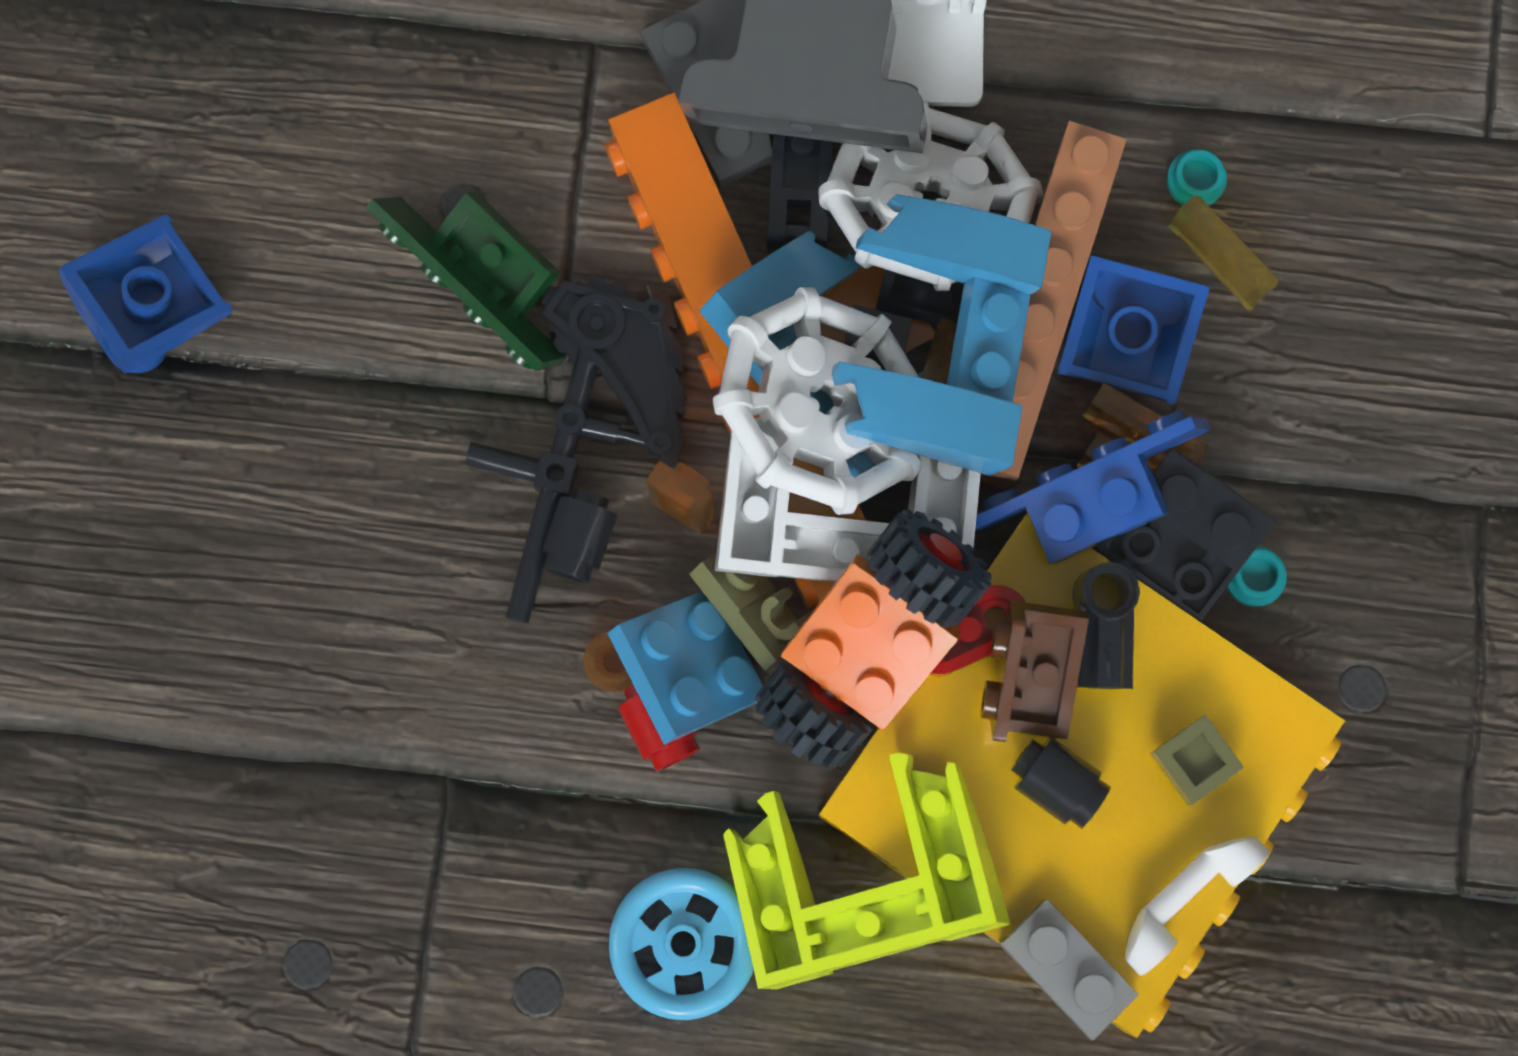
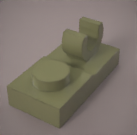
[689,554,810,671]

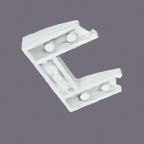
[715,417,981,582]

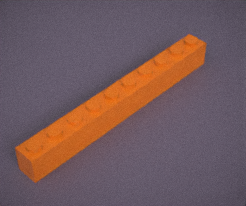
[604,93,866,609]

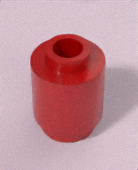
[617,685,701,772]

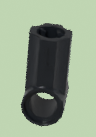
[1072,562,1140,689]

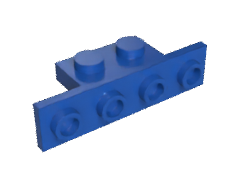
[975,411,1211,564]

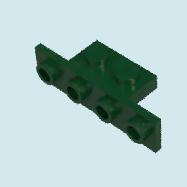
[366,192,567,371]

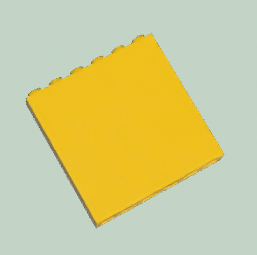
[818,512,1345,1038]

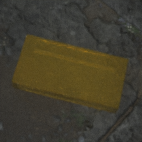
[1169,195,1279,312]

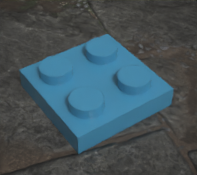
[607,592,763,745]

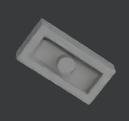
[999,899,1139,1041]

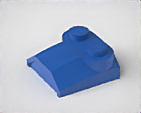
[59,214,232,374]
[1057,255,1210,405]

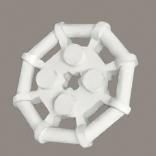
[818,101,1043,291]
[712,287,921,514]

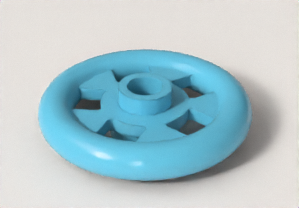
[609,868,754,1020]

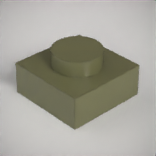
[1150,715,1244,806]

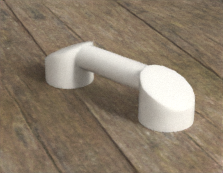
[1125,836,1270,976]

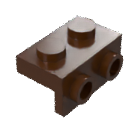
[981,600,1089,742]

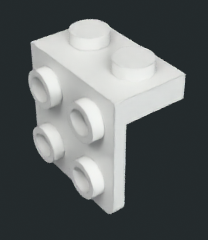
[888,0,987,107]

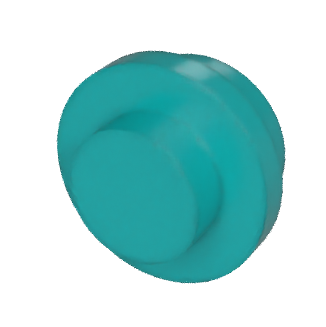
[1166,149,1227,209]
[1226,546,1287,607]

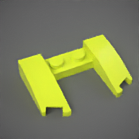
[723,753,1011,989]

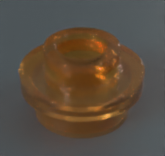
[583,631,633,692]

